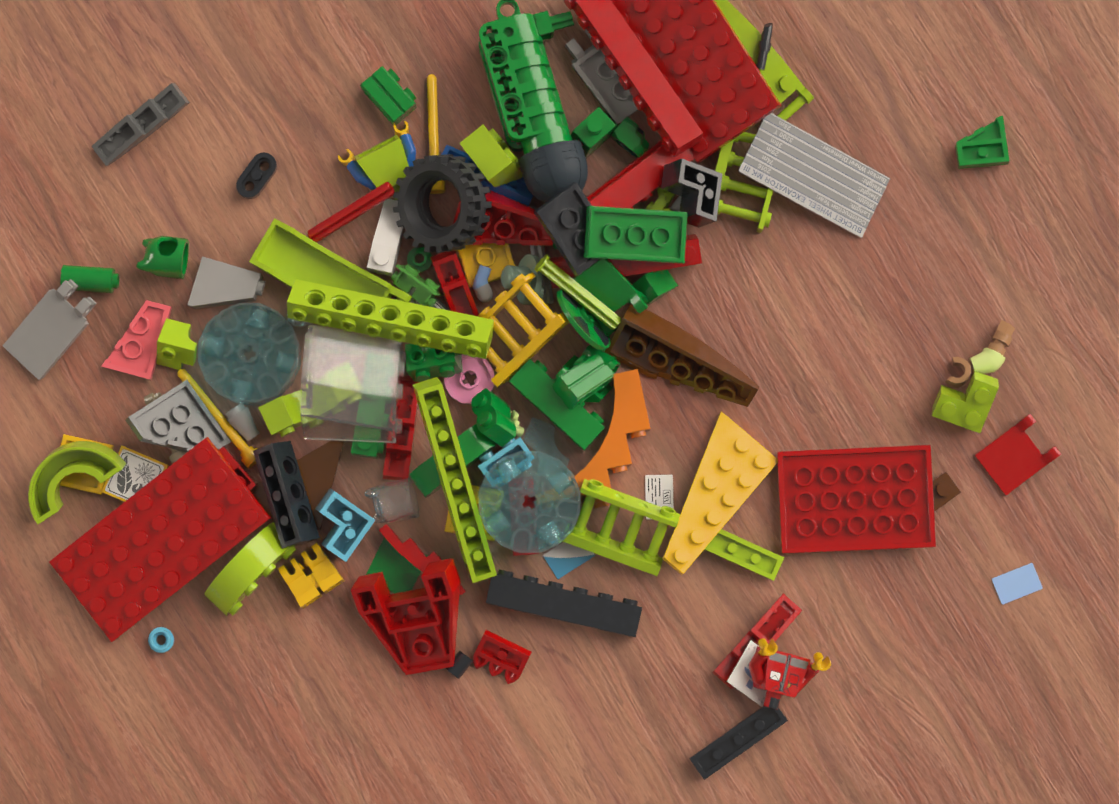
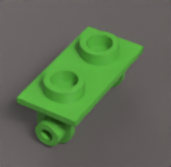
[391,263,444,307]

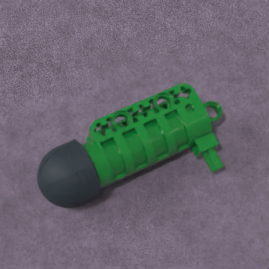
[479,0,588,203]

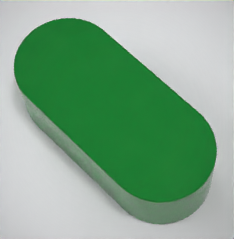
[409,424,498,498]

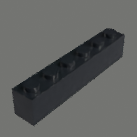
[486,569,642,637]

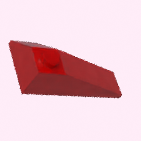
[453,190,553,246]

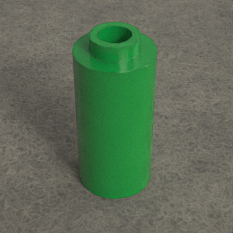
[60,265,120,293]

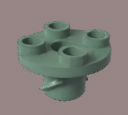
[501,254,544,305]

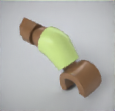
[946,320,1015,388]

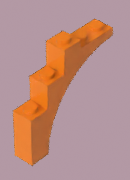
[534,369,651,509]

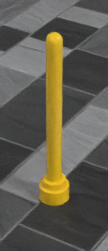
[427,74,445,194]
[177,369,257,469]

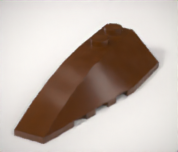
[605,303,759,407]

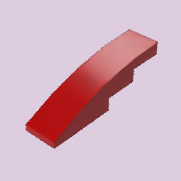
[383,374,419,482]
[379,524,467,595]
[712,593,802,689]

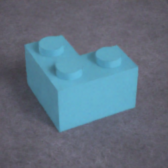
[315,488,375,562]

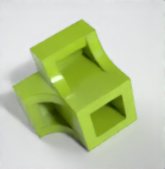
[156,318,197,370]

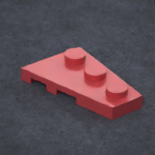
[101,300,172,380]

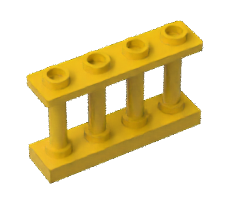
[478,272,569,387]

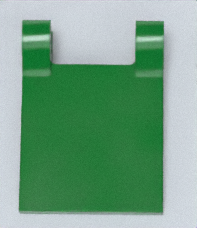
[572,259,648,335]

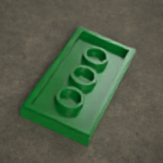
[584,206,687,263]

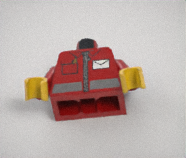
[749,638,831,710]

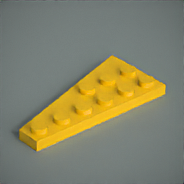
[662,411,778,575]

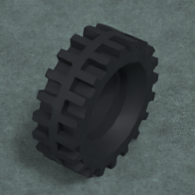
[393,154,492,253]

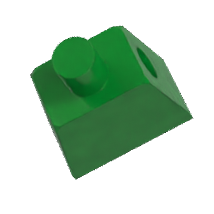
[571,107,618,159]

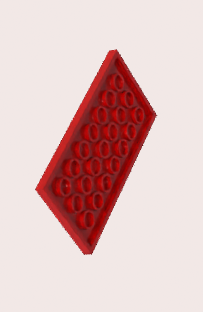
[611,0,782,163]
[49,437,271,642]

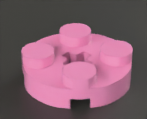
[444,354,495,404]

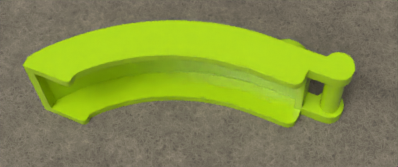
[715,0,814,121]
[249,218,412,341]

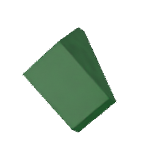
[629,269,678,306]

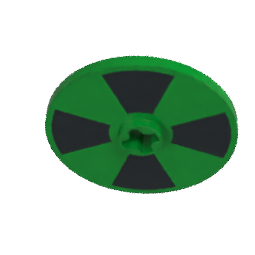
[557,288,611,351]

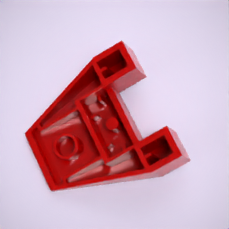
[351,558,461,675]

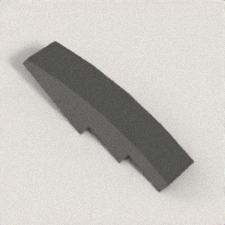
[91,83,190,166]

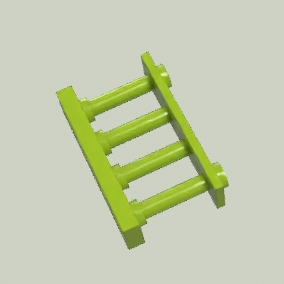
[715,132,773,233]
[562,479,680,576]

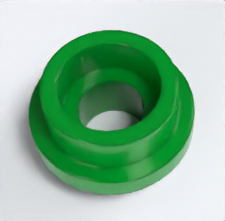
[407,247,432,272]

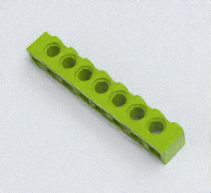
[287,279,494,359]
[413,377,497,583]

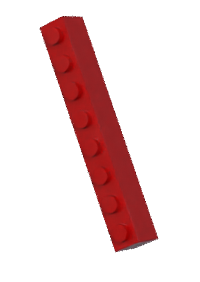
[564,0,703,157]

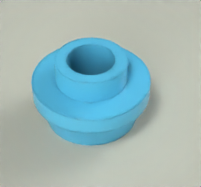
[148,627,174,653]

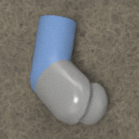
[472,265,493,302]

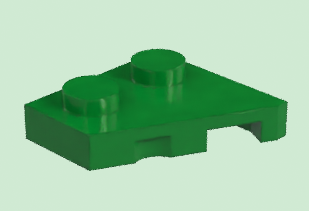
[955,116,1010,169]

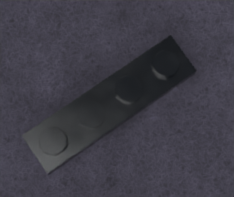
[689,706,788,780]

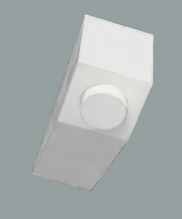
[367,199,404,277]

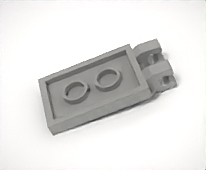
[565,29,638,125]
[3,280,97,380]

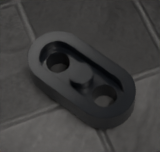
[236,152,277,199]

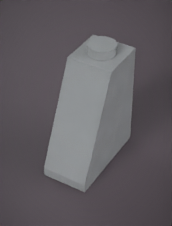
[187,256,265,309]

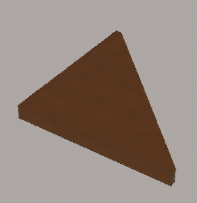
[250,434,346,530]

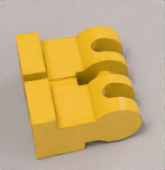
[278,542,345,609]

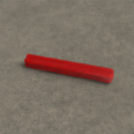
[307,182,395,243]

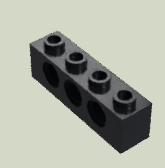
[253,441,320,549]

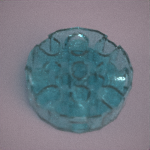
[198,303,301,406]
[478,451,581,553]

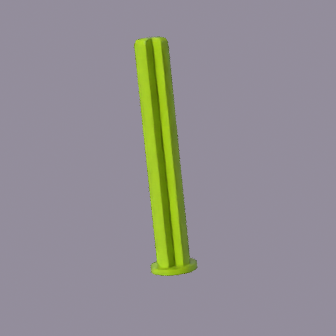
[534,254,621,330]

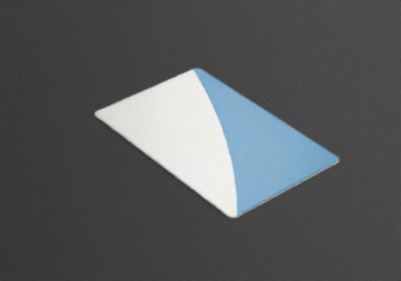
[543,542,595,579]

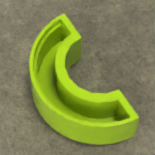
[258,363,362,437]
[28,441,126,525]
[204,522,296,616]

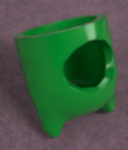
[136,236,189,279]

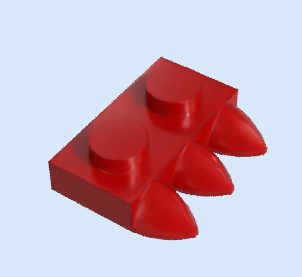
[473,630,532,684]

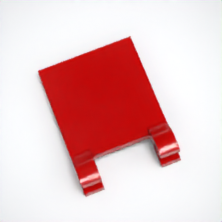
[975,414,1061,496]

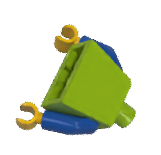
[338,121,416,200]

